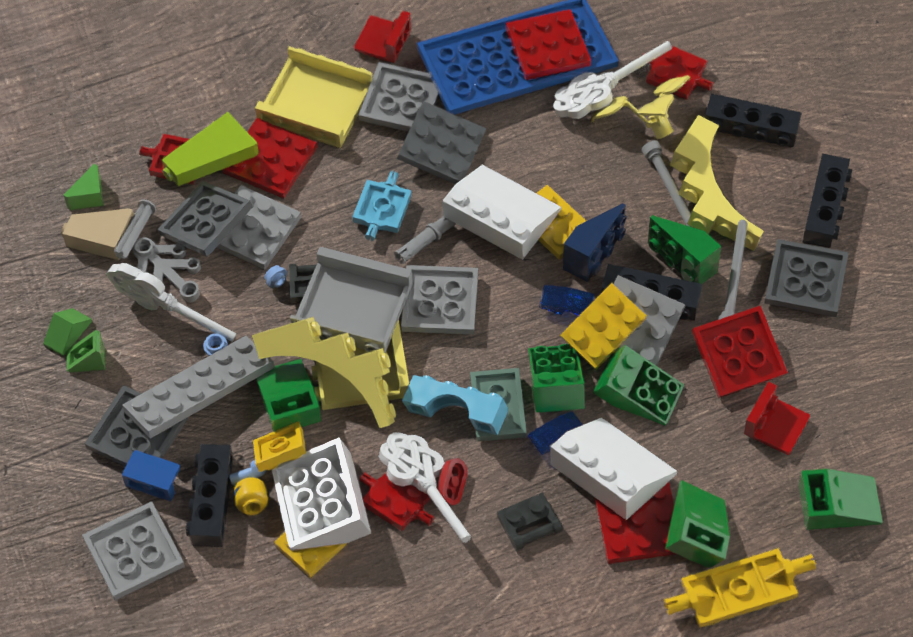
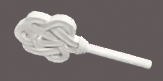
[553,41,672,119]
[106,263,236,342]
[379,433,471,543]

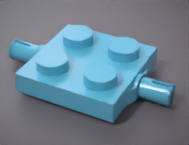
[352,171,412,241]

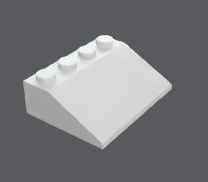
[442,165,561,260]
[550,418,677,520]
[272,438,371,550]

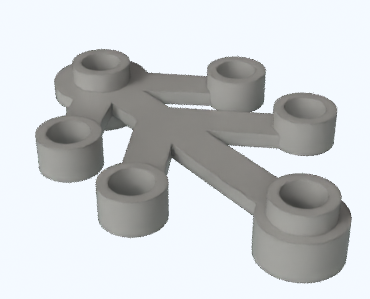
[133,237,201,303]

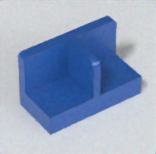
[122,450,180,501]

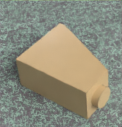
[61,209,134,260]

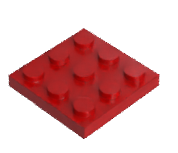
[506,9,591,80]
[223,118,318,199]
[691,305,788,399]
[594,482,676,564]

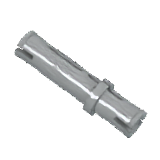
[394,216,456,264]

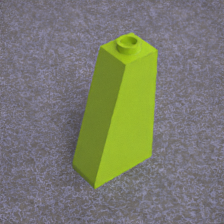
[162,112,259,186]

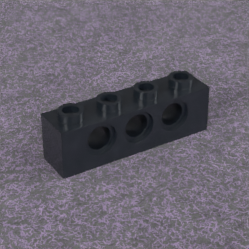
[705,93,802,148]
[803,153,853,248]
[601,264,703,321]
[186,444,234,547]

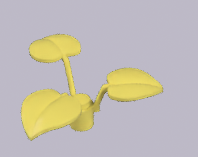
[591,75,690,139]

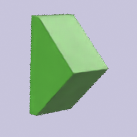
[63,164,104,210]
[43,308,92,356]
[67,330,105,372]

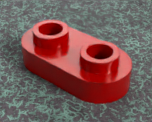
[437,458,468,506]

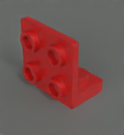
[354,10,412,63]
[744,381,810,455]

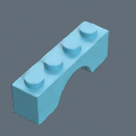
[402,375,509,435]

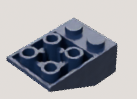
[563,203,627,282]

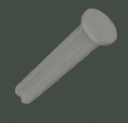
[114,199,156,259]

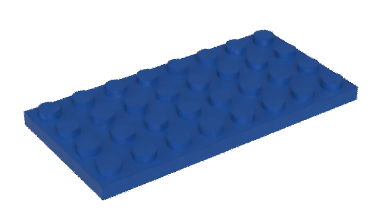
[417,0,619,114]

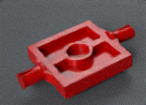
[643,45,714,100]
[139,134,196,185]
[359,471,435,531]

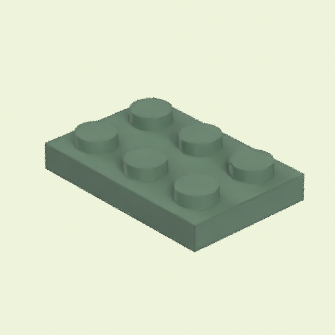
[470,368,527,442]

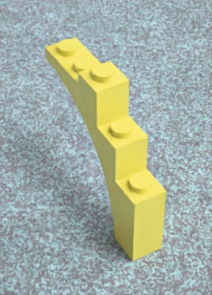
[670,115,764,251]
[252,317,396,428]

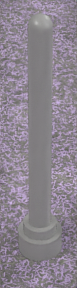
[642,141,691,227]
[718,220,747,320]

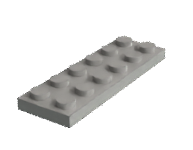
[123,336,274,438]

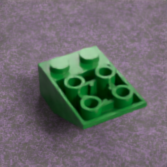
[648,215,721,284]
[528,344,585,413]
[593,345,684,426]
[256,359,322,432]
[798,469,883,530]
[665,480,730,568]

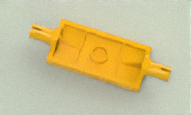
[664,548,816,628]

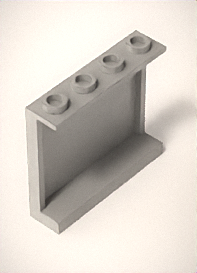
[290,247,413,353]

